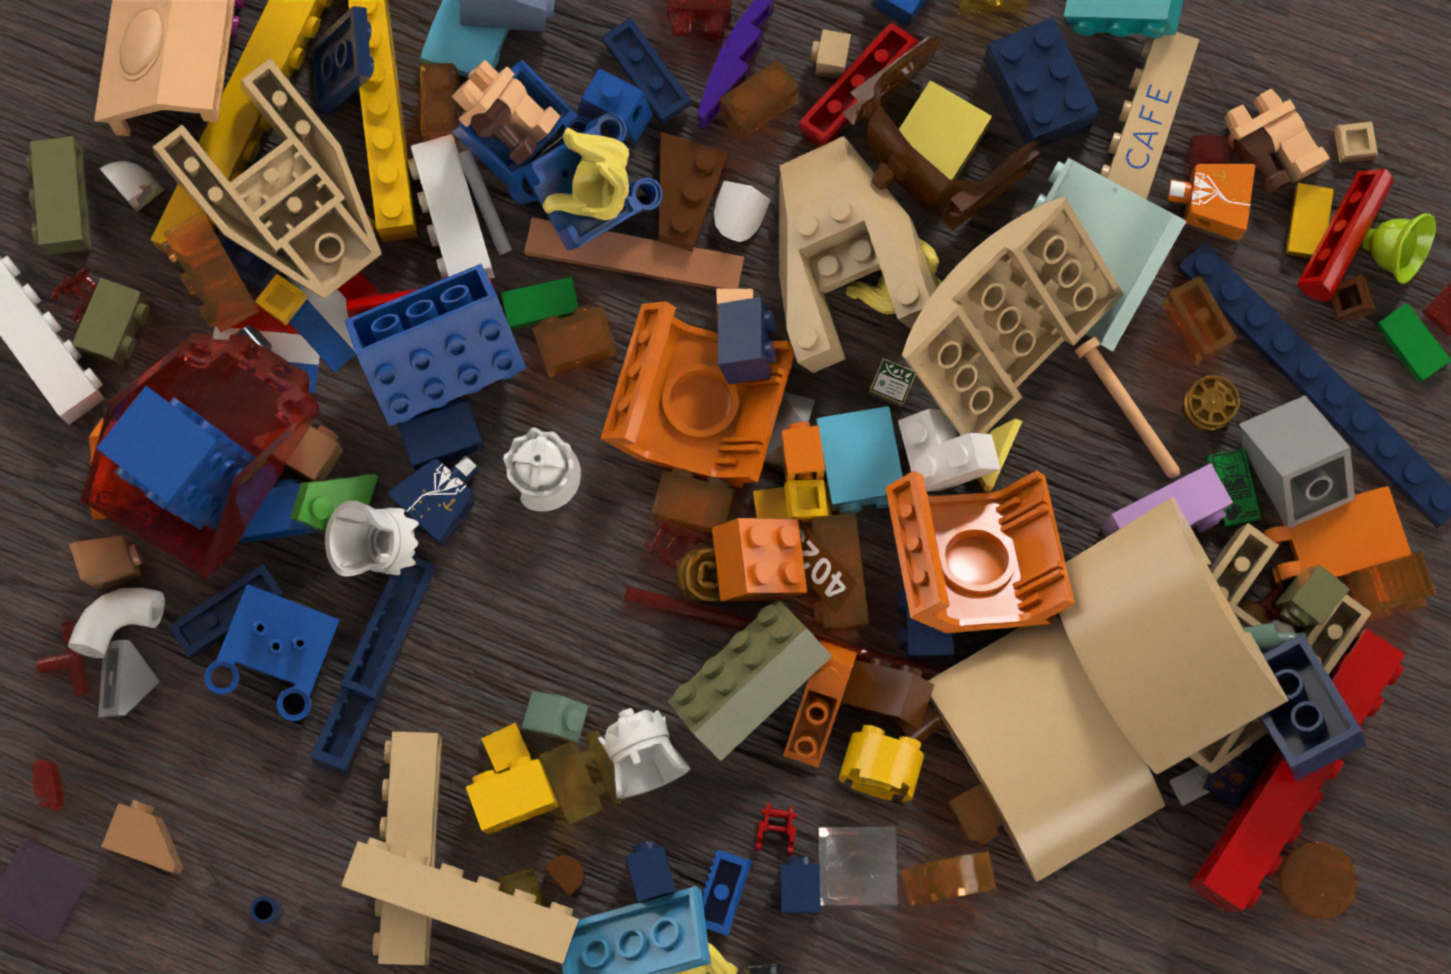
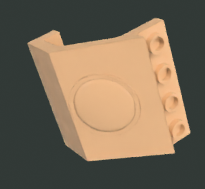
[94,0,235,136]

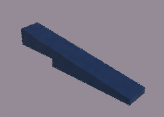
[310,556,436,777]

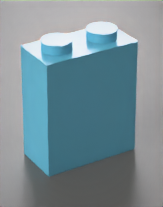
[815,406,903,515]

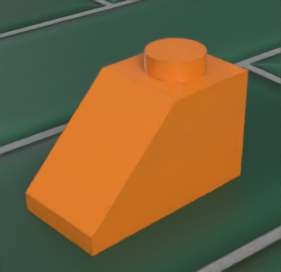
[781,422,825,483]

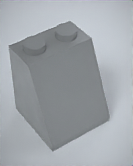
[1239,396,1355,529]

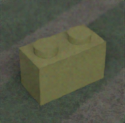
[72,278,150,368]
[1274,565,1350,628]

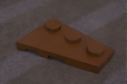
[658,132,728,252]

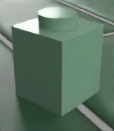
[522,691,588,742]

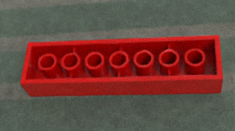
[1188,628,1406,913]

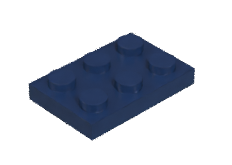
[311,6,374,115]

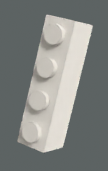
[408,134,495,279]

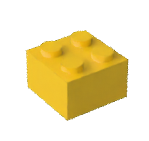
[466,756,559,835]

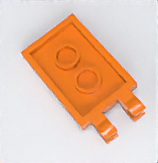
[1263,486,1412,584]

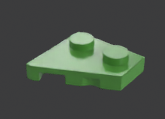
[289,474,378,533]

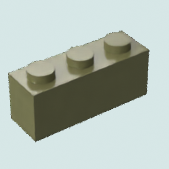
[26,136,92,255]

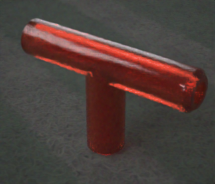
[37,621,89,696]

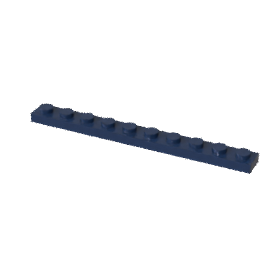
[1176,242,1451,528]

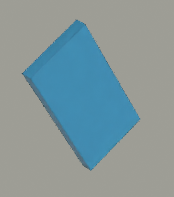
[562,886,711,974]

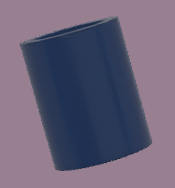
[250,896,283,924]

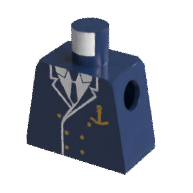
[388,455,480,548]

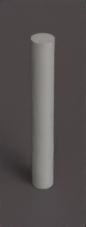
[457,149,512,255]

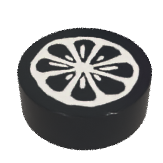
[743,964,782,974]

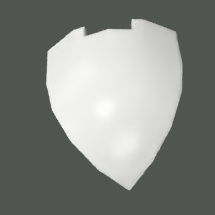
[99,161,164,212]
[714,181,771,242]

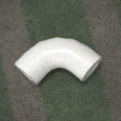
[68,588,165,658]

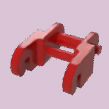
[755,803,797,856]

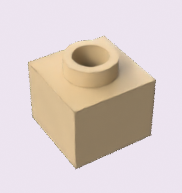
[810,29,851,80]

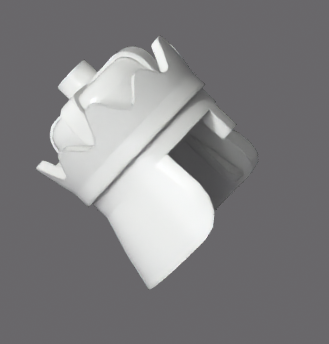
[503,428,581,511]
[325,501,419,576]
[598,708,690,799]

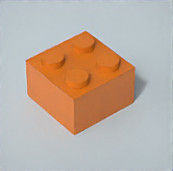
[712,518,807,601]

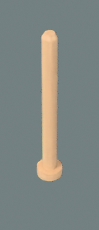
[1075,337,1180,479]

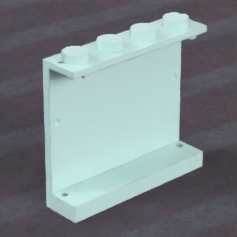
[1032,158,1186,351]

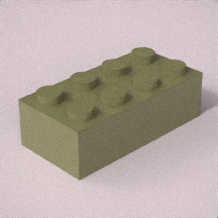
[668,598,832,761]

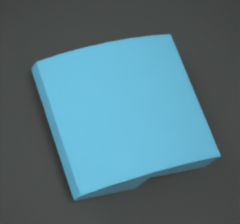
[420,0,510,78]

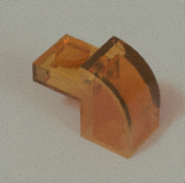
[901,851,996,907]

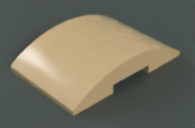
[902,197,1124,436]
[1059,497,1289,774]
[928,615,1165,882]

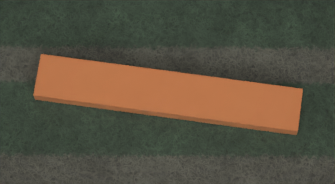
[524,218,744,290]

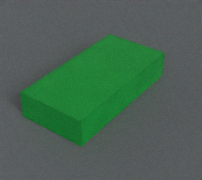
[501,277,580,330]
[1375,303,1451,384]

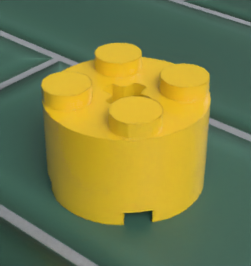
[839,725,924,802]

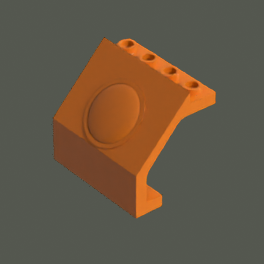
[600,301,795,488]
[885,471,1075,633]

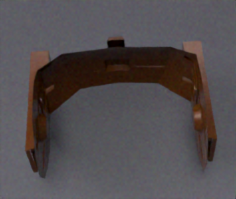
[842,37,1040,231]

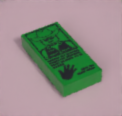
[1206,448,1261,528]

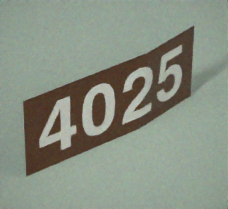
[798,520,857,614]

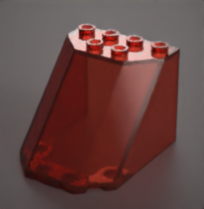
[80,333,320,579]

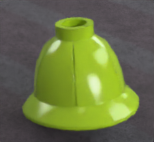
[1363,213,1436,284]

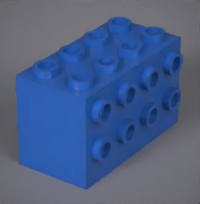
[344,263,526,426]
[97,386,263,532]

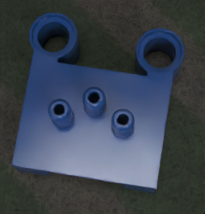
[452,60,591,204]
[521,113,662,251]
[204,584,340,722]

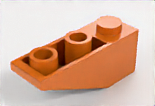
[783,641,857,768]

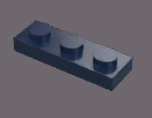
[602,17,692,124]
[168,564,285,658]

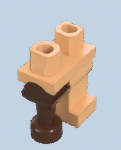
[452,60,561,166]
[1224,89,1330,196]

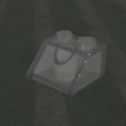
[819,826,898,907]

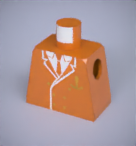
[1166,164,1255,241]

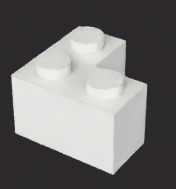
[898,409,1001,492]

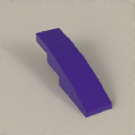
[698,0,774,130]

